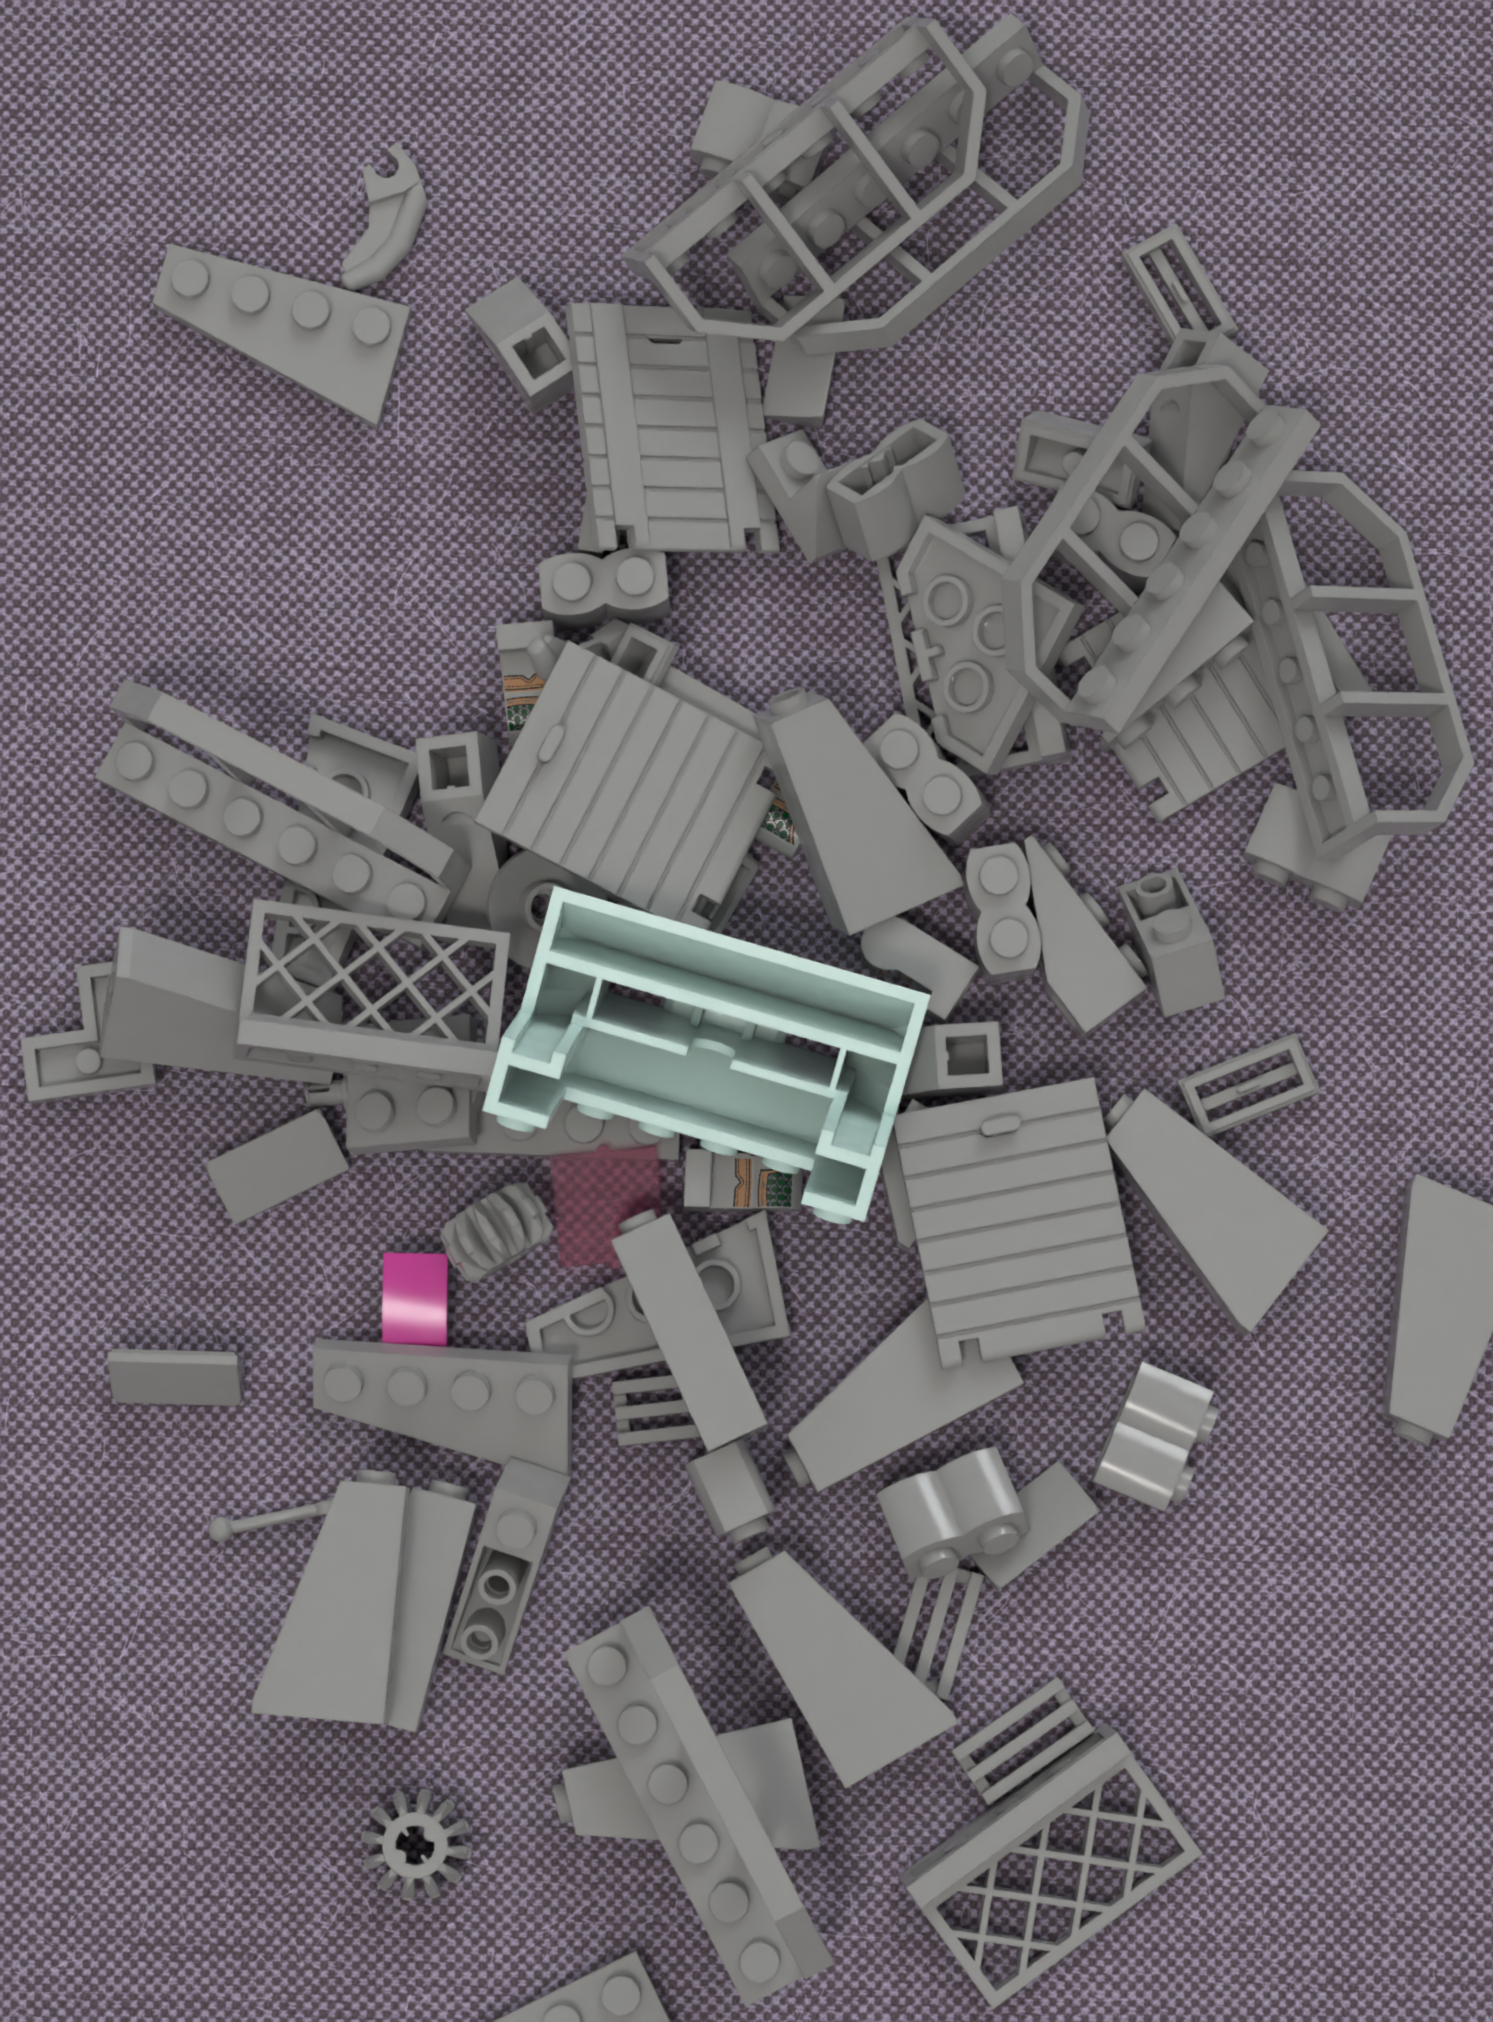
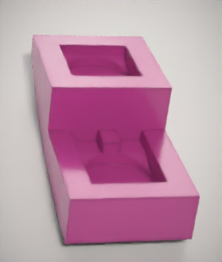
[382,1253,449,1347]

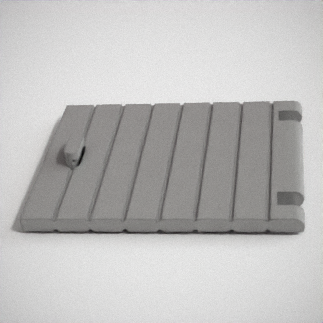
[565,303,780,554]
[1058,561,1373,823]
[474,640,776,930]
[893,1077,1146,1370]

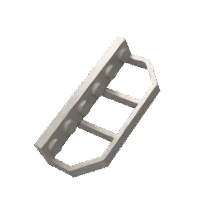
[726,13,1090,355]
[620,17,987,342]
[1001,363,1321,734]
[1233,470,1474,860]
[95,679,471,952]
[563,1606,835,2007]

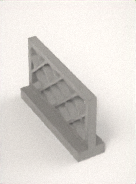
[876,505,1073,779]
[232,899,510,1092]
[897,1723,1202,2009]

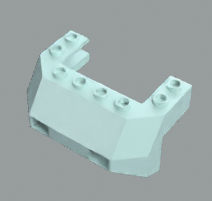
[482,886,930,1224]

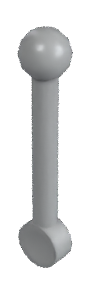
[209,1499,333,1542]

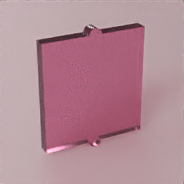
[550,1144,663,1269]

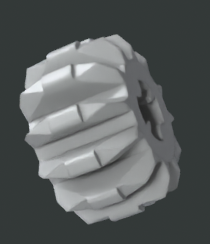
[440,1183,553,1281]
[361,1789,472,1901]

